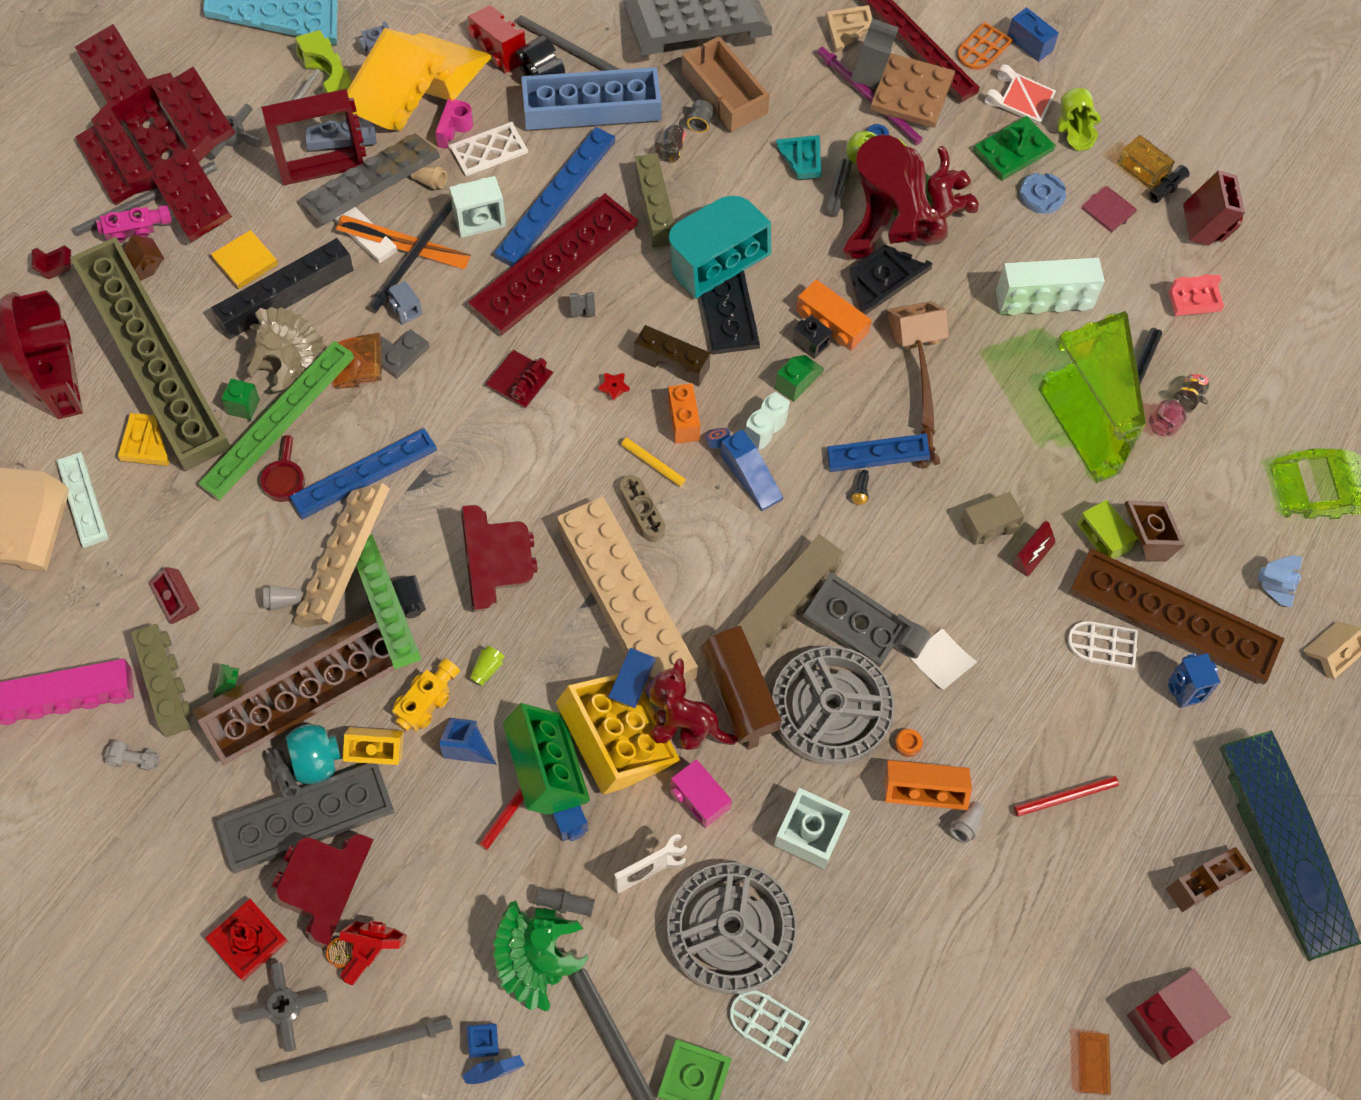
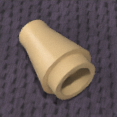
[411,166,447,190]

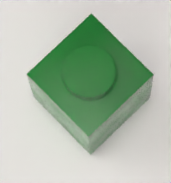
[222,378,260,420]

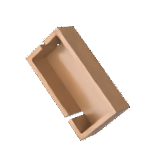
[681,36,770,132]

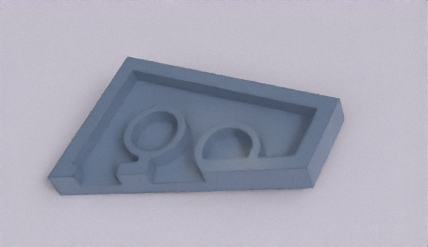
[306,116,377,150]

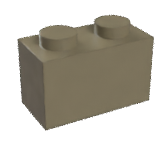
[961,492,1024,545]

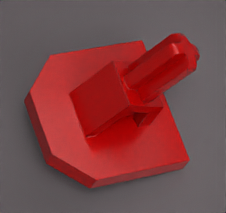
[339,920,407,985]

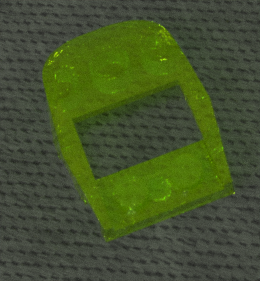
[1269,448,1361,520]

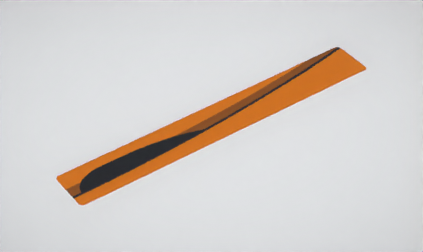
[336,215,471,270]

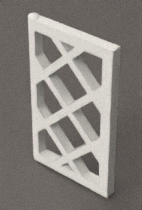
[448,122,528,177]

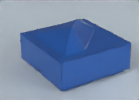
[466,1024,499,1058]

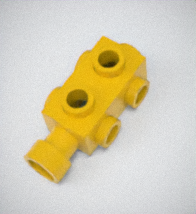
[392,658,460,732]

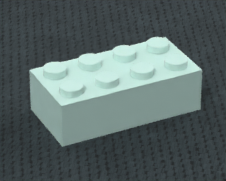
[996,258,1105,315]

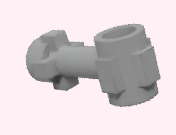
[104,741,160,771]

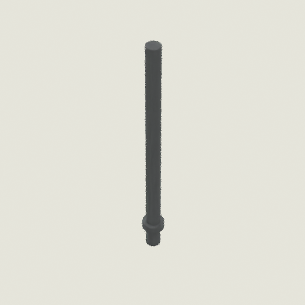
[517,15,621,71]
[73,161,218,236]
[259,1018,453,1083]

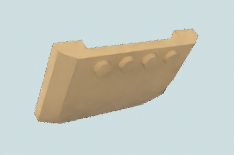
[0,468,70,571]

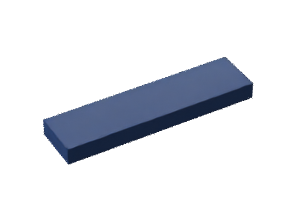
[827,433,930,472]

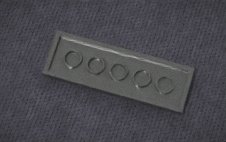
[299,133,440,225]
[216,763,395,874]

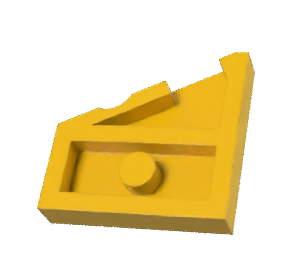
[118,413,169,466]

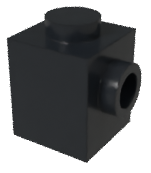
[793,315,833,359]

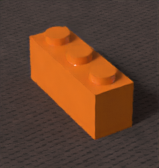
[796,279,872,351]
[884,760,972,810]

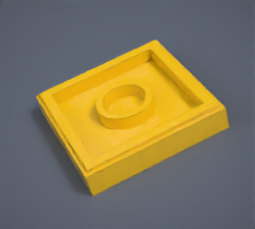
[211,230,279,289]

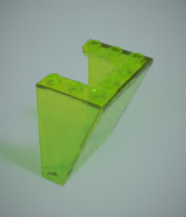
[1038,311,1146,483]

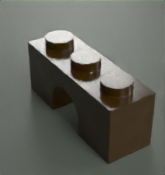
[634,325,711,387]

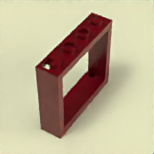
[261,89,367,186]

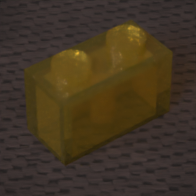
[1117,135,1175,190]

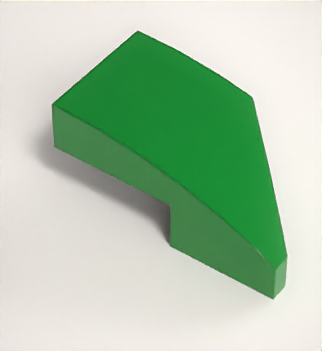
[213,664,239,698]

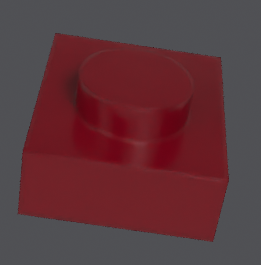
[31,245,71,279]

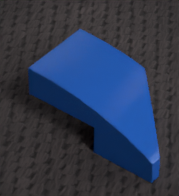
[462,1055,525,1084]

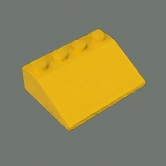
[347,28,447,131]
[414,33,491,101]
[555,674,681,795]

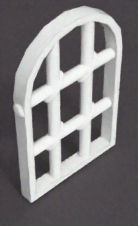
[1068,621,1138,670]

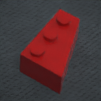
[467,5,526,74]

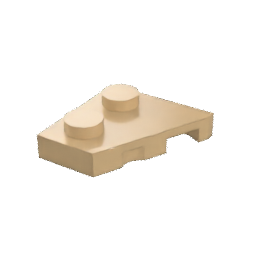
[826,5,872,53]

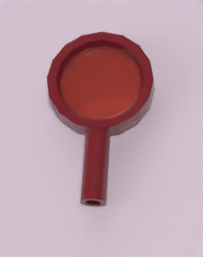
[260,435,305,502]

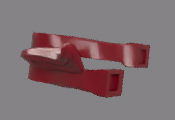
[843,135,939,260]

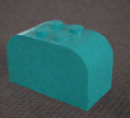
[669,196,772,299]

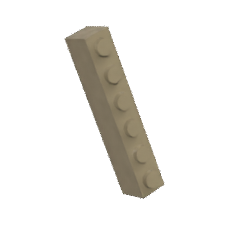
[738,534,844,664]

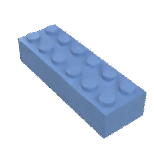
[521,67,661,130]

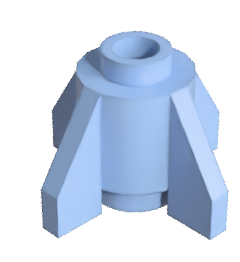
[1258,555,1303,607]

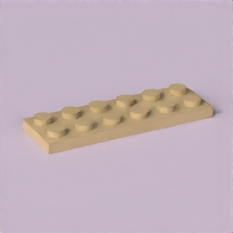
[293,483,390,628]

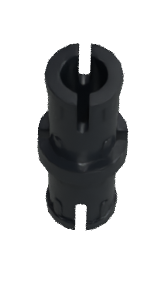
[1148,165,1190,203]

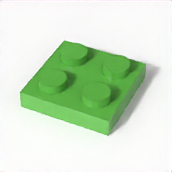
[657,1039,732,1100]

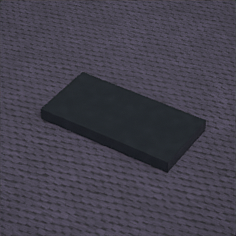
[700,270,760,355]

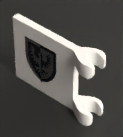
[614,834,687,894]

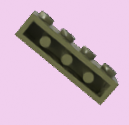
[131,623,193,737]

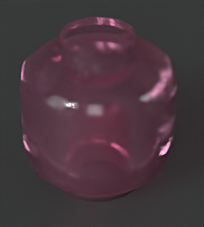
[1148,400,1186,437]

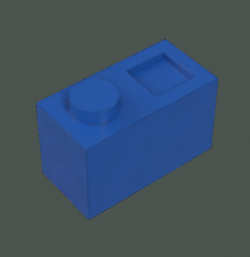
[1007,7,1059,62]

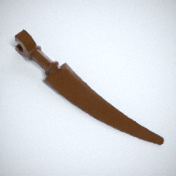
[917,340,940,469]

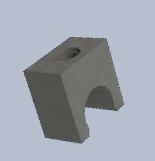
[851,18,898,89]

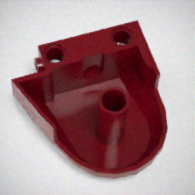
[0,290,83,419]

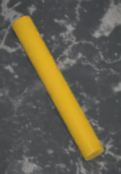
[621,437,686,487]

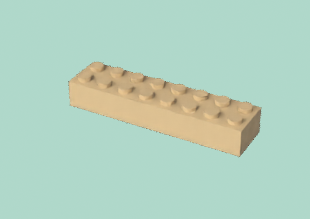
[557,496,698,701]

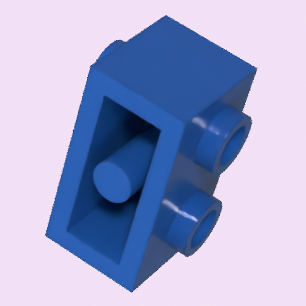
[1168,653,1221,708]

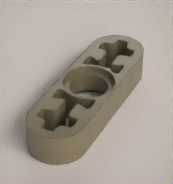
[620,475,665,542]

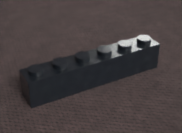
[211,238,354,340]

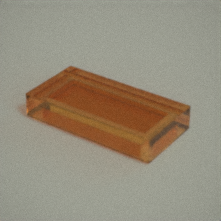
[1078,1032,1111,1096]

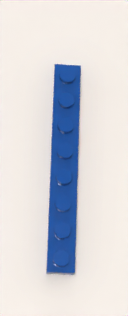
[494,127,615,267]

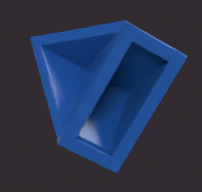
[440,718,497,765]

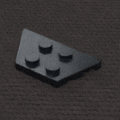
[849,245,933,315]

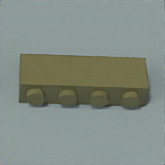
[635,153,675,248]

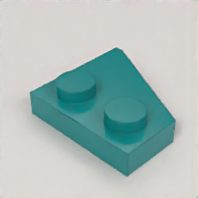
[776,135,822,179]

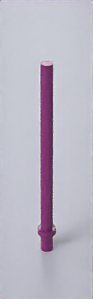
[817,46,923,145]

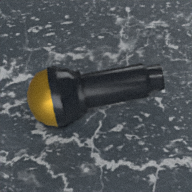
[851,470,869,505]

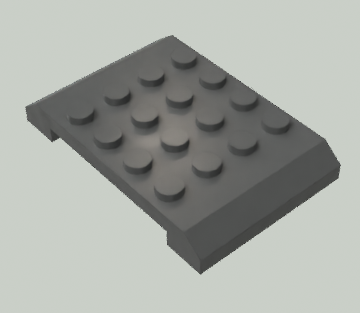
[624,0,772,56]

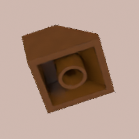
[1124,501,1185,562]

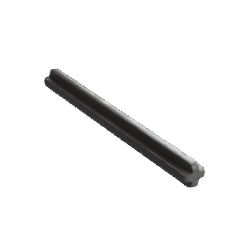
[572,968,655,1100]

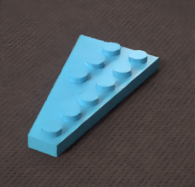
[204,0,338,45]

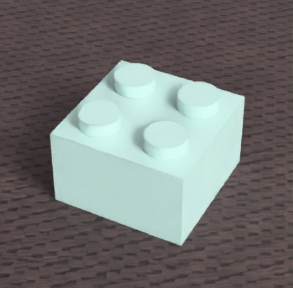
[449,176,506,238]
[774,788,850,869]

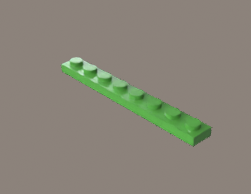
[198,341,355,501]
[356,534,421,669]

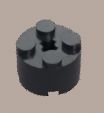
[515,35,566,76]

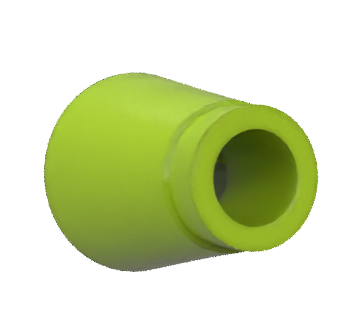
[469,645,505,687]

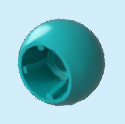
[286,724,341,785]

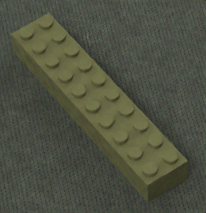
[70,237,231,471]

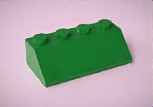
[502,703,590,815]

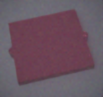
[1081,186,1137,233]

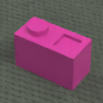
[670,759,732,828]

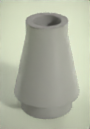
[263,585,301,611]
[950,801,985,843]

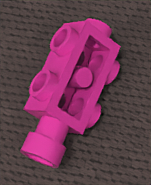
[96,204,172,242]

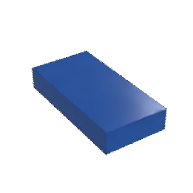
[609,648,656,708]

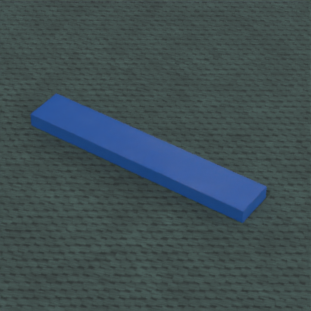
[289,428,437,520]

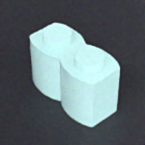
[746,392,790,450]

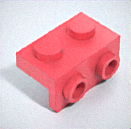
[1168,274,1224,316]

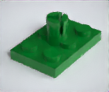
[973,116,1056,181]

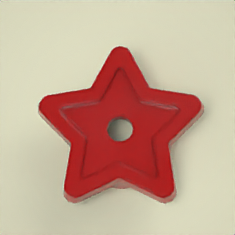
[598,373,630,400]

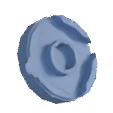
[1019,173,1066,214]

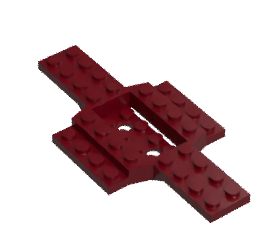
[75,24,236,242]

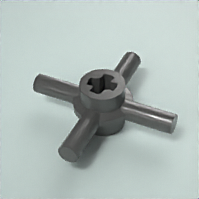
[208,104,262,159]
[238,962,328,1052]

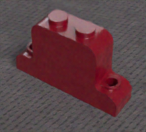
[460,505,538,612]
[272,834,374,949]

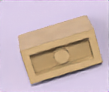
[1304,622,1361,679]

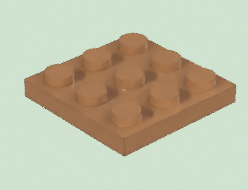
[870,53,955,128]

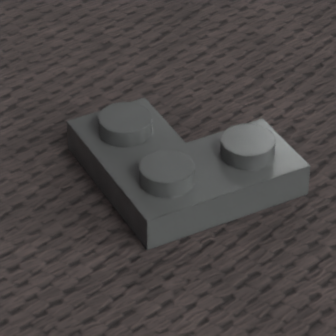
[360,329,430,379]

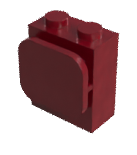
[1183,170,1245,246]

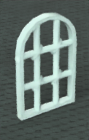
[730,991,810,1063]

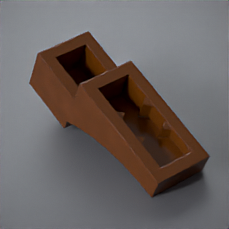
[1165,847,1252,913]

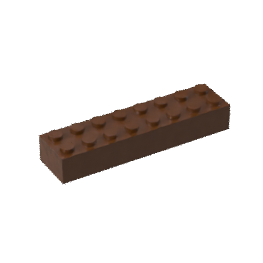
[193,612,396,765]

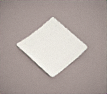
[910,629,977,690]

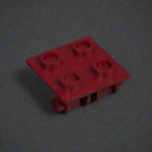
[485,349,554,408]

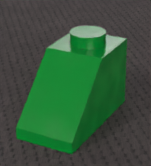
[775,355,824,402]

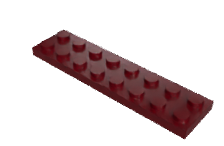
[468,193,638,336]

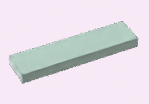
[56,452,109,548]

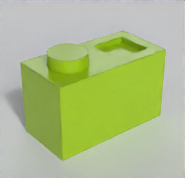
[1077,499,1138,559]

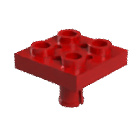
[205,899,288,982]

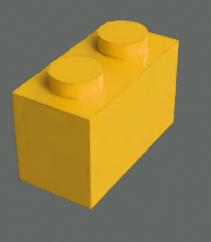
[343,727,404,765]

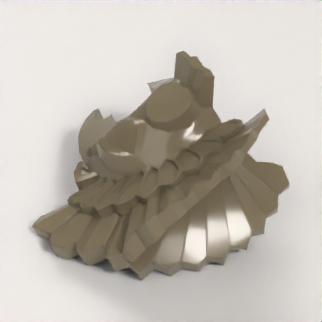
[245,307,326,392]

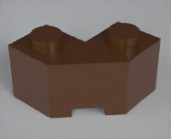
[123,235,164,281]

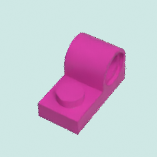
[435,99,473,149]

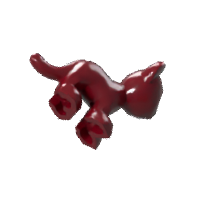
[917,146,979,245]
[646,658,737,750]

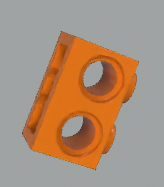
[668,383,701,444]

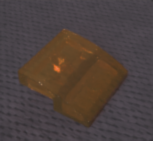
[334,333,382,389]

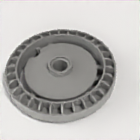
[772,646,894,765]
[667,862,797,995]

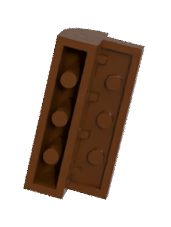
[700,625,782,750]

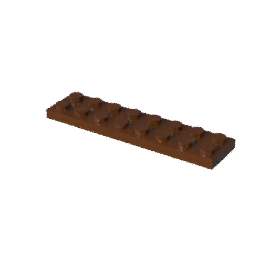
[1069,548,1285,685]

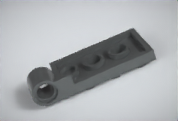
[803,572,931,667]

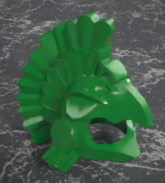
[492,900,588,1012]

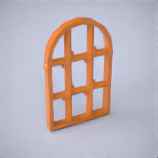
[958,22,1013,70]

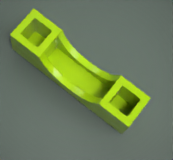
[295,30,352,115]

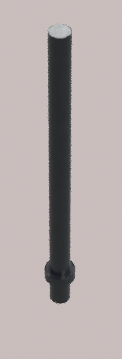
[368,196,453,313]

